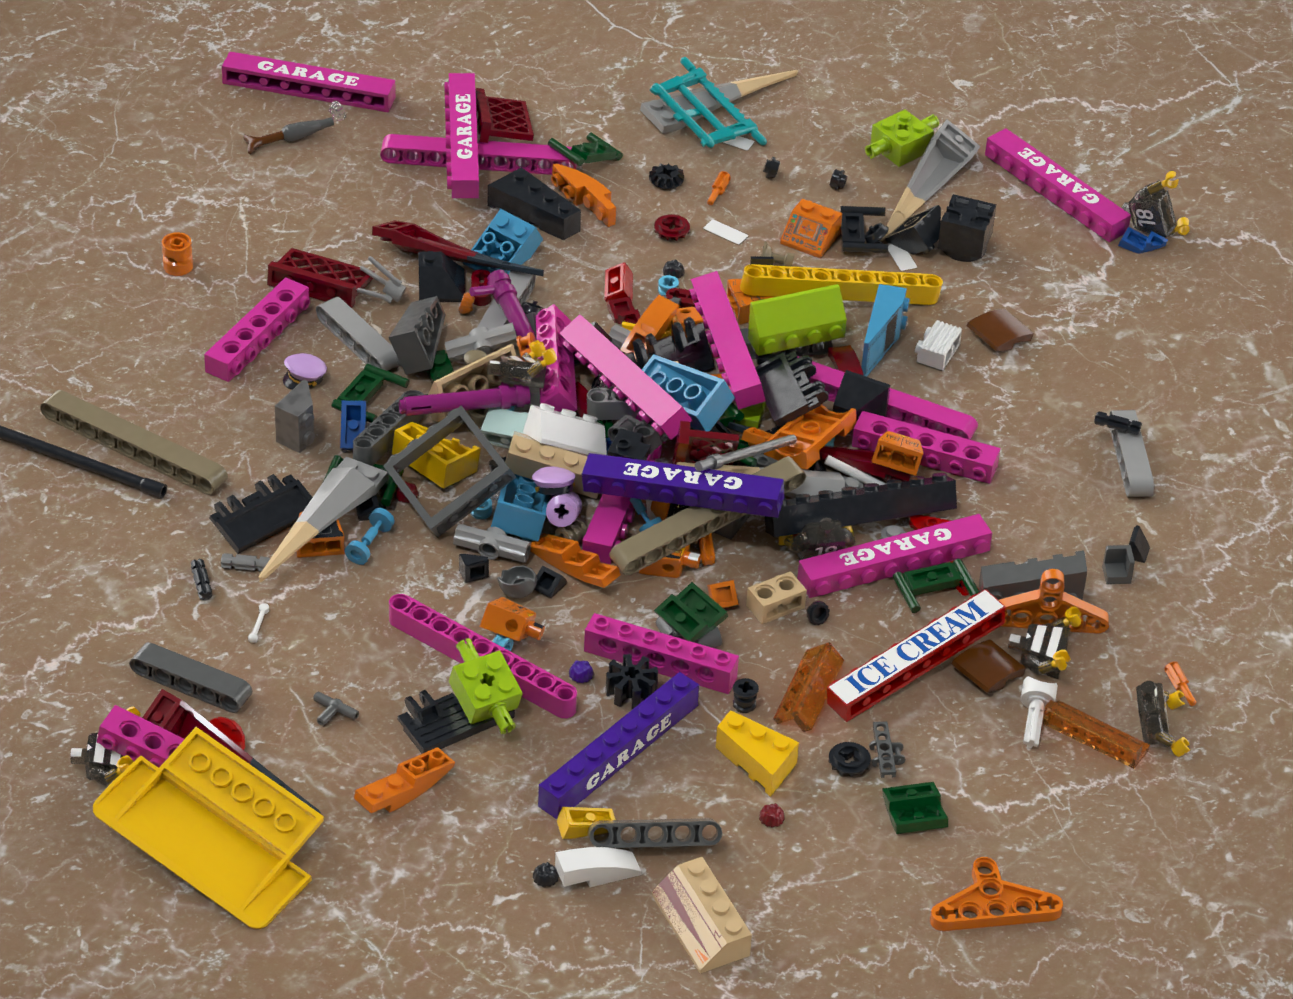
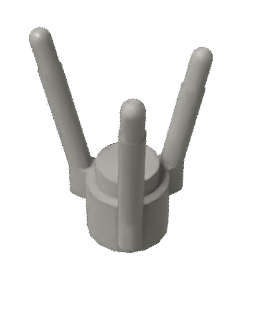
[357,256,406,303]

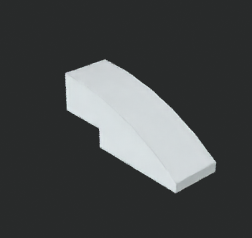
[555,847,641,887]

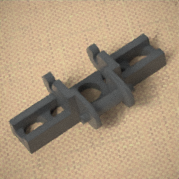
[869,721,906,778]

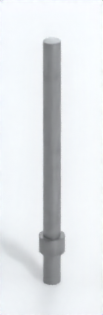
[695,434,797,472]

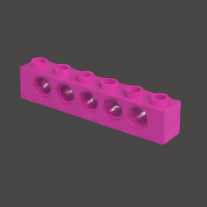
[204,277,310,382]
[536,304,577,412]
[852,411,1001,484]
[584,613,739,694]
[97,705,184,768]

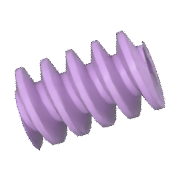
[546,492,582,527]

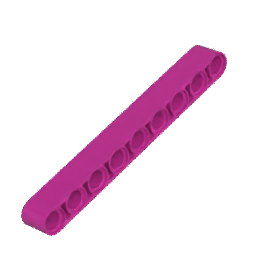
[380,134,577,175]
[797,356,978,440]
[389,594,577,719]

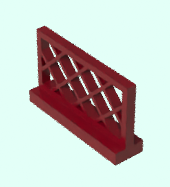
[475,88,534,143]
[267,248,375,308]
[672,421,739,466]

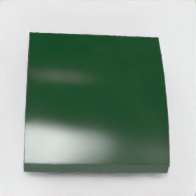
[654,582,728,642]
[882,782,948,834]

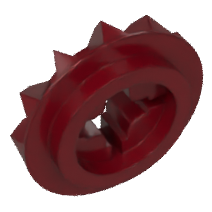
[654,214,690,241]

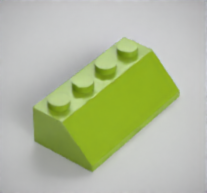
[748,284,847,356]

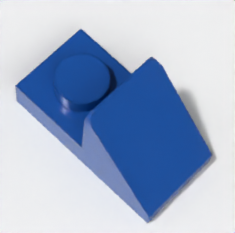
[340,400,367,450]

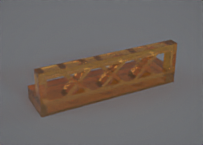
[773,642,844,732]
[1042,700,1150,769]

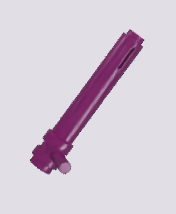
[469,270,538,359]
[399,381,531,416]

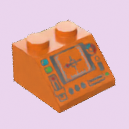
[780,199,842,258]

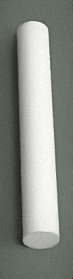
[824,455,886,485]

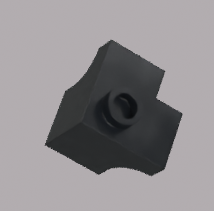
[608,428,651,461]

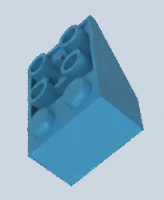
[462,209,543,274]

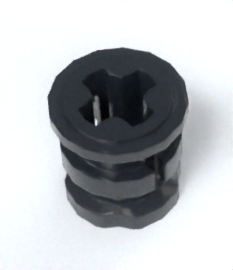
[733,678,759,713]

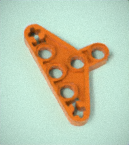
[999,569,1109,634]
[930,857,1063,931]

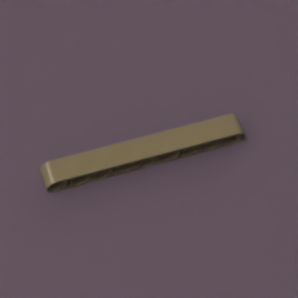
[40,390,228,495]
[609,457,806,575]

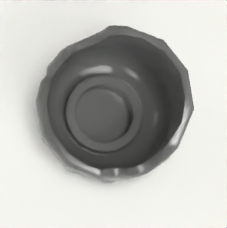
[497,565,537,599]

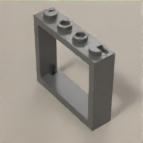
[383,406,517,538]

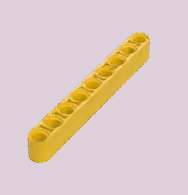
[740,264,943,305]

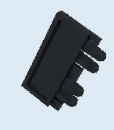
[625,317,715,372]
[755,351,829,428]
[209,474,313,554]
[398,690,515,754]

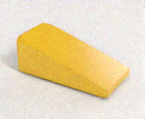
[557,807,616,839]

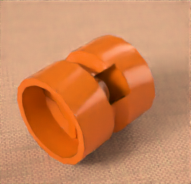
[162,232,193,276]

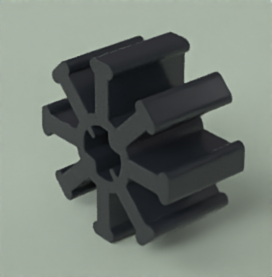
[605,654,658,709]

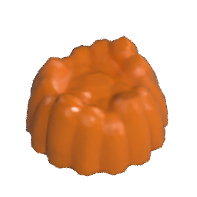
[458,292,475,314]

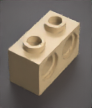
[746,571,807,624]

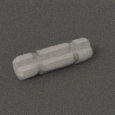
[221,553,270,572]

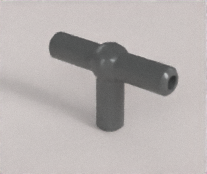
[313,691,359,726]

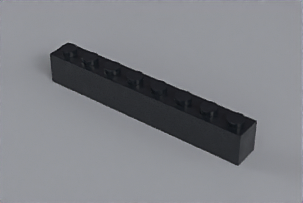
[765,473,957,537]

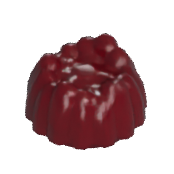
[395,481,419,503]
[759,803,785,827]

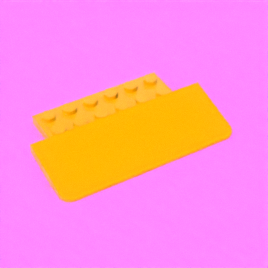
[93,727,324,929]

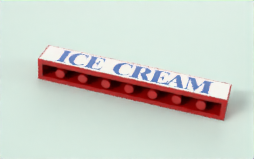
[827,589,1006,722]

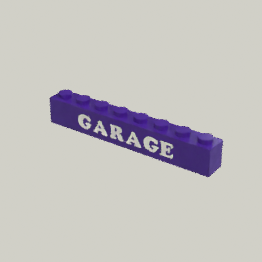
[582,453,784,518]
[538,672,699,819]

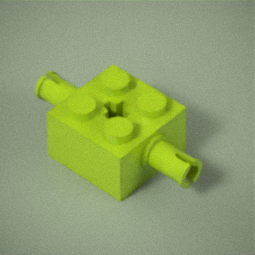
[865,109,939,167]
[449,638,522,734]

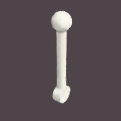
[248,603,269,643]

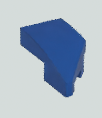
[1118,227,1168,254]

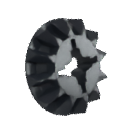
[649,163,684,189]
[828,742,871,777]

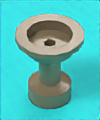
[761,241,795,266]

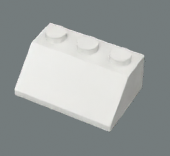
[523,403,607,455]

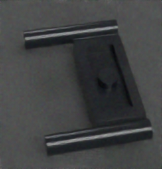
[840,206,888,253]

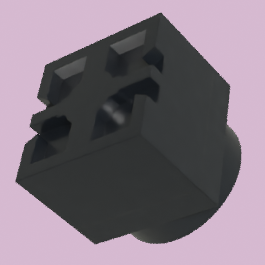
[938,194,997,262]

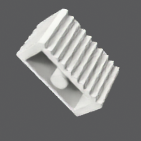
[915,320,962,371]

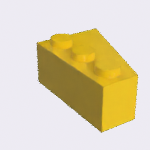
[392,422,481,489]
[716,710,799,797]

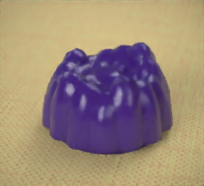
[569,660,594,683]

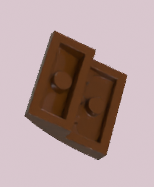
[966,308,1034,351]
[951,639,1026,693]

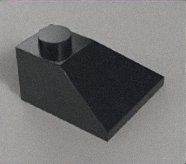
[885,205,941,255]
[418,251,465,302]
[833,370,890,430]

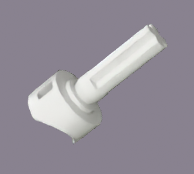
[1021,676,1058,748]

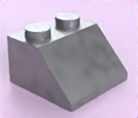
[275,379,315,453]

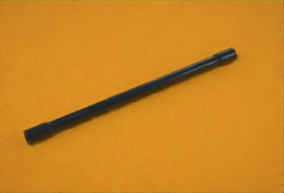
[0,425,167,498]

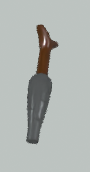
[243,117,334,155]

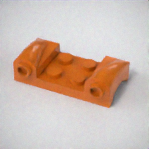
[764,405,857,470]

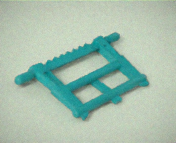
[649,57,767,148]

